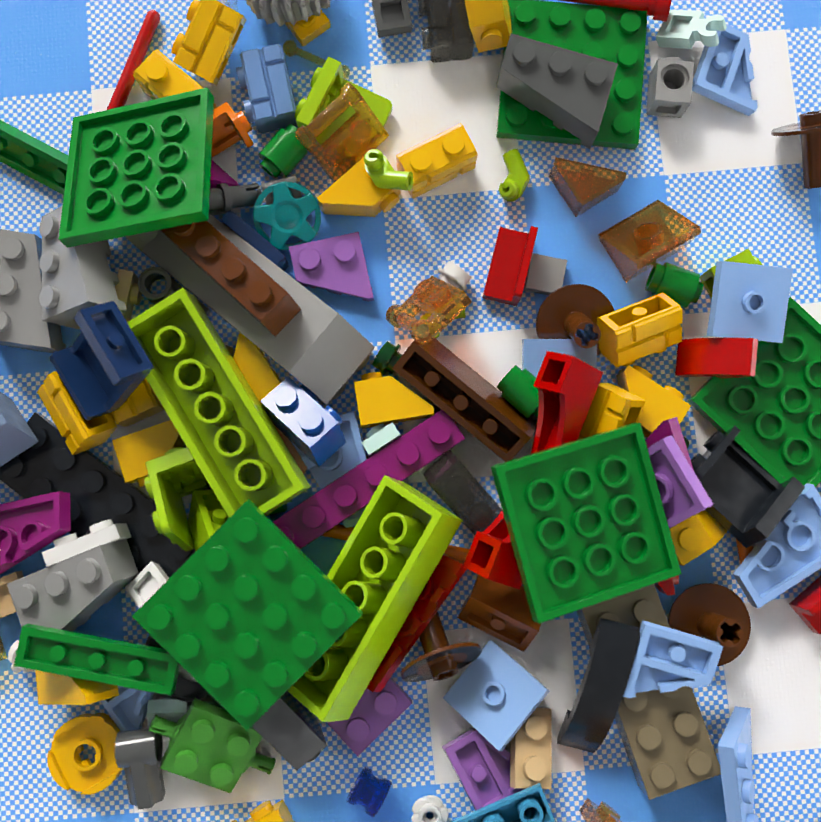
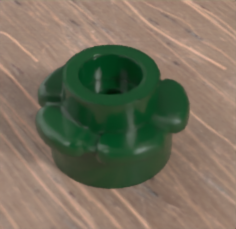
[372,341,402,375]

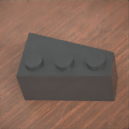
[497,34,618,149]

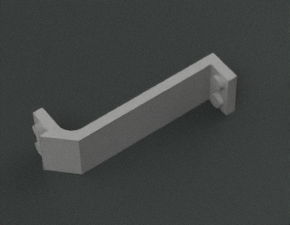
[125,213,375,405]

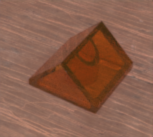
[598,200,701,282]

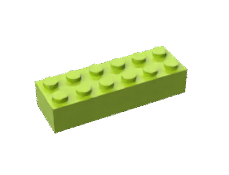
[127,288,311,518]
[287,475,463,722]

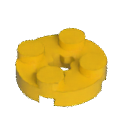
[47,712,123,795]

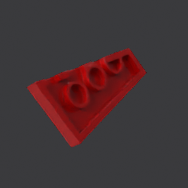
[367,554,467,692]

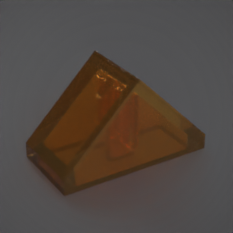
[549,157,627,217]

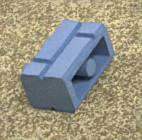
[236,44,297,134]

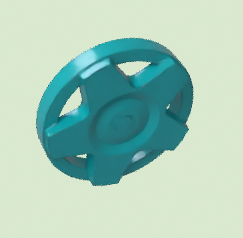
[253,181,321,250]

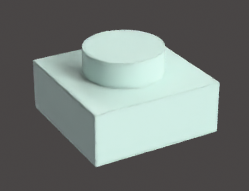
[361,422,401,457]

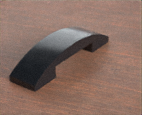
[557,617,640,753]

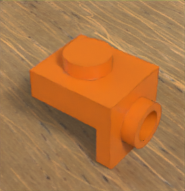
[211,102,254,158]

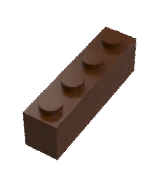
[161,221,301,337]
[392,331,537,462]

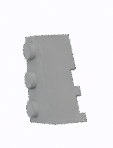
[39,206,127,330]
[0,229,66,353]
[7,539,139,632]

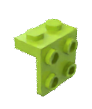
[294,56,392,163]
[144,447,210,552]

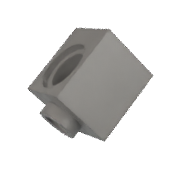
[646,57,694,118]

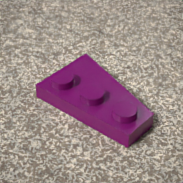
[0,491,71,575]

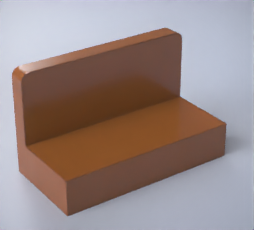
[457,575,541,652]

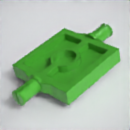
[148,698,276,793]

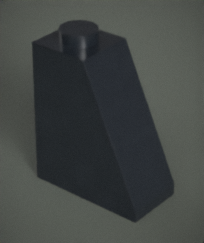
[252,691,327,771]

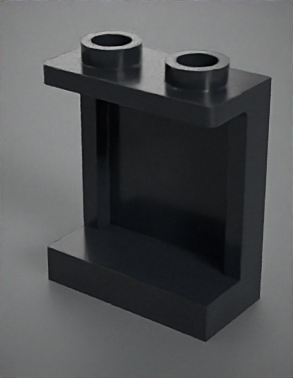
[691,426,805,548]

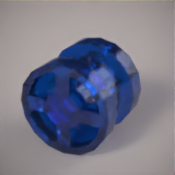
[346,766,392,818]

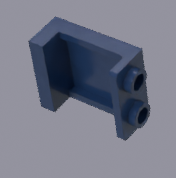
[49,301,154,420]

